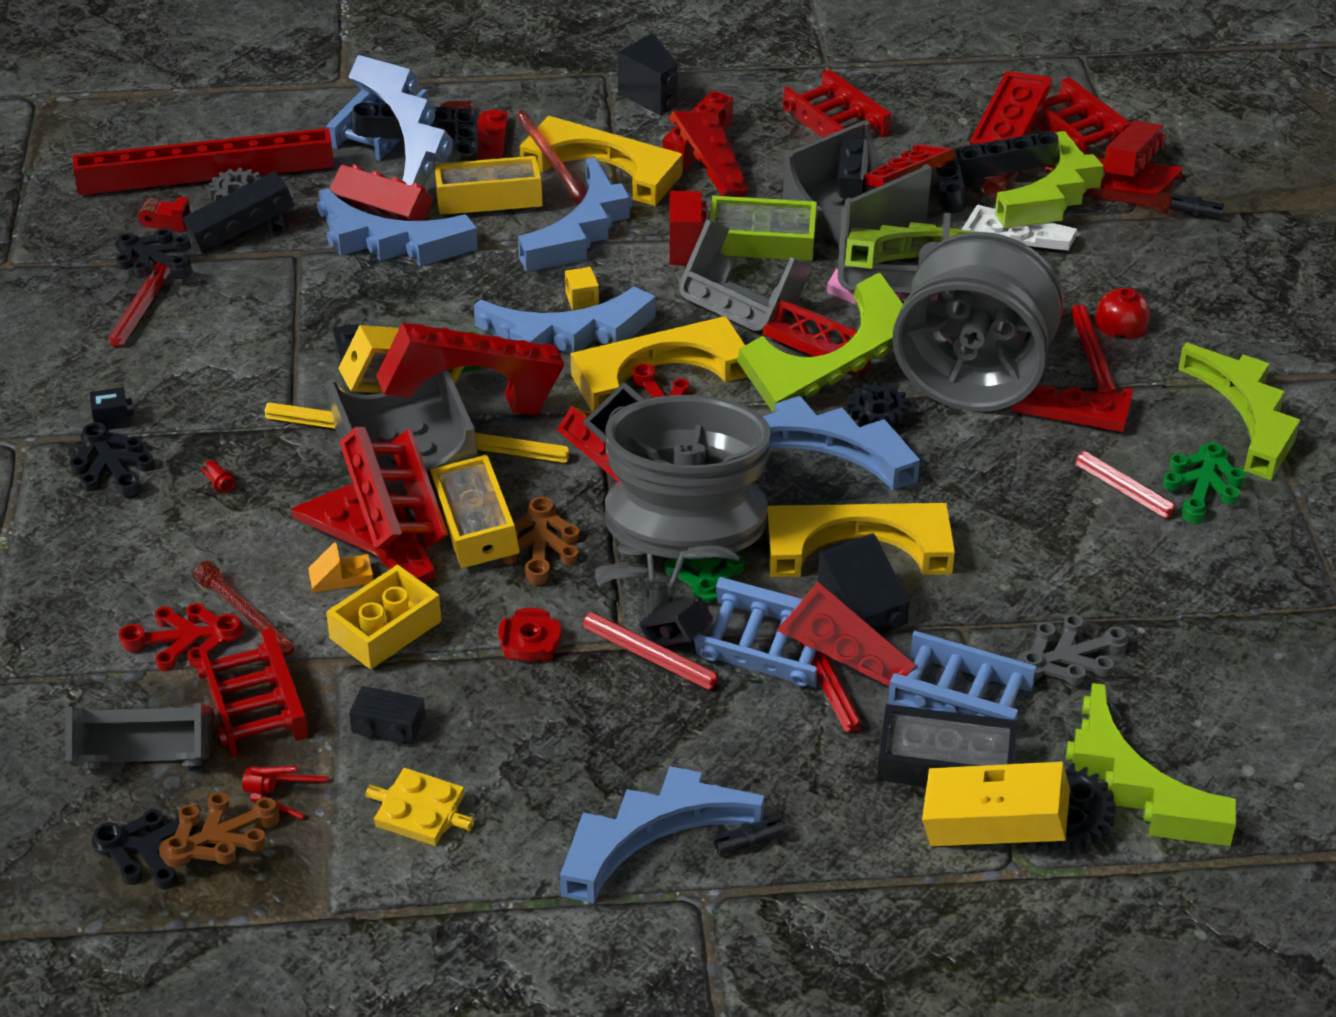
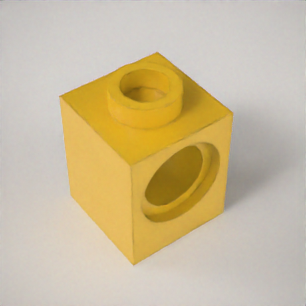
[565,267,599,311]

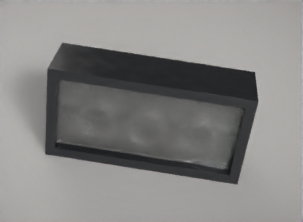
[877,704,1018,787]

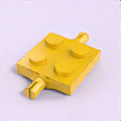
[366,768,474,846]

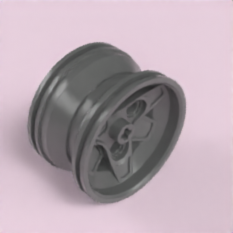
[892,232,1064,412]
[605,395,771,559]

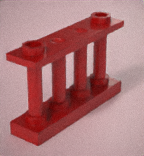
[782,69,892,138]
[1033,77,1131,155]
[339,427,448,549]
[195,628,308,758]

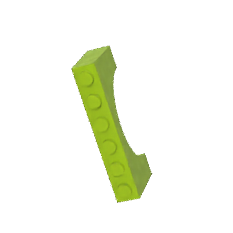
[737,272,903,413]

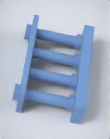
[326,89,428,161]
[694,577,818,688]
[888,631,1036,720]

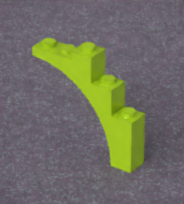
[995,131,1105,228]
[845,222,979,269]
[1178,342,1300,480]
[1065,683,1236,846]

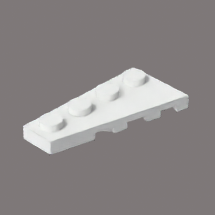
[962,205,1077,251]

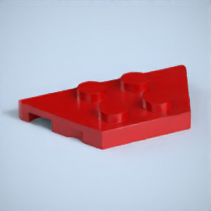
[1097,158,1183,202]
[291,484,399,559]

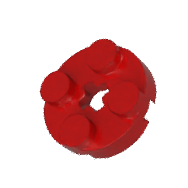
[498,608,561,662]

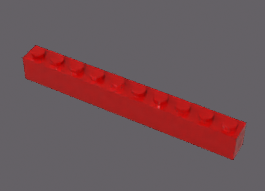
[73,128,334,195]

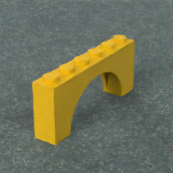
[520,116,683,206]
[570,316,748,412]
[766,503,955,578]

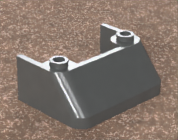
[838,208,950,293]
[679,219,813,332]
[65,703,214,769]

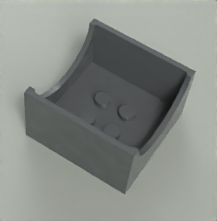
[783,120,932,248]
[326,370,478,495]

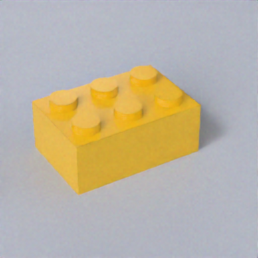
[326,564,441,670]

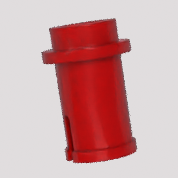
[202,460,235,493]

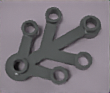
[1016,614,1129,685]

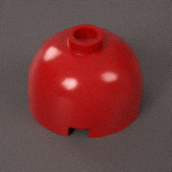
[1095,288,1150,339]

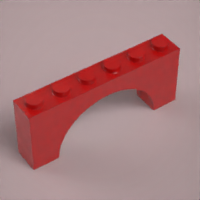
[376,322,565,416]

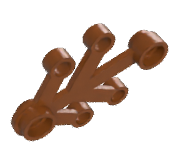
[500,497,579,586]
[159,792,280,867]

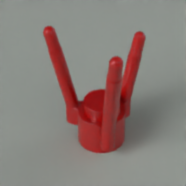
[242,766,329,820]

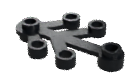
[115,228,193,279]
[70,422,155,498]
[92,809,218,890]

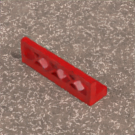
[762,299,871,374]
[557,406,619,481]

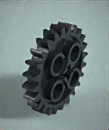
[1021,763,1116,857]

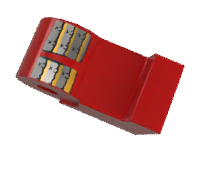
[138,197,191,232]

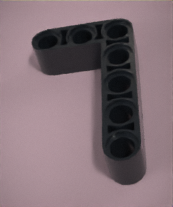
[352,103,478,162]
[936,131,1060,214]

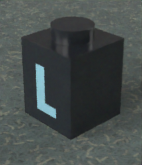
[90,387,134,430]

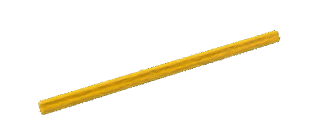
[265,402,570,463]

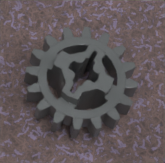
[209,168,262,201]

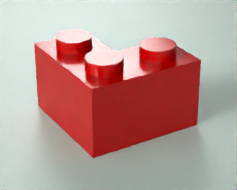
[669,191,707,265]

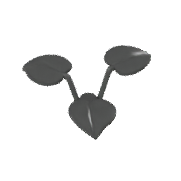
[595,545,739,614]

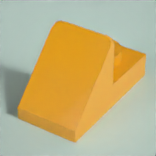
[308,542,373,593]

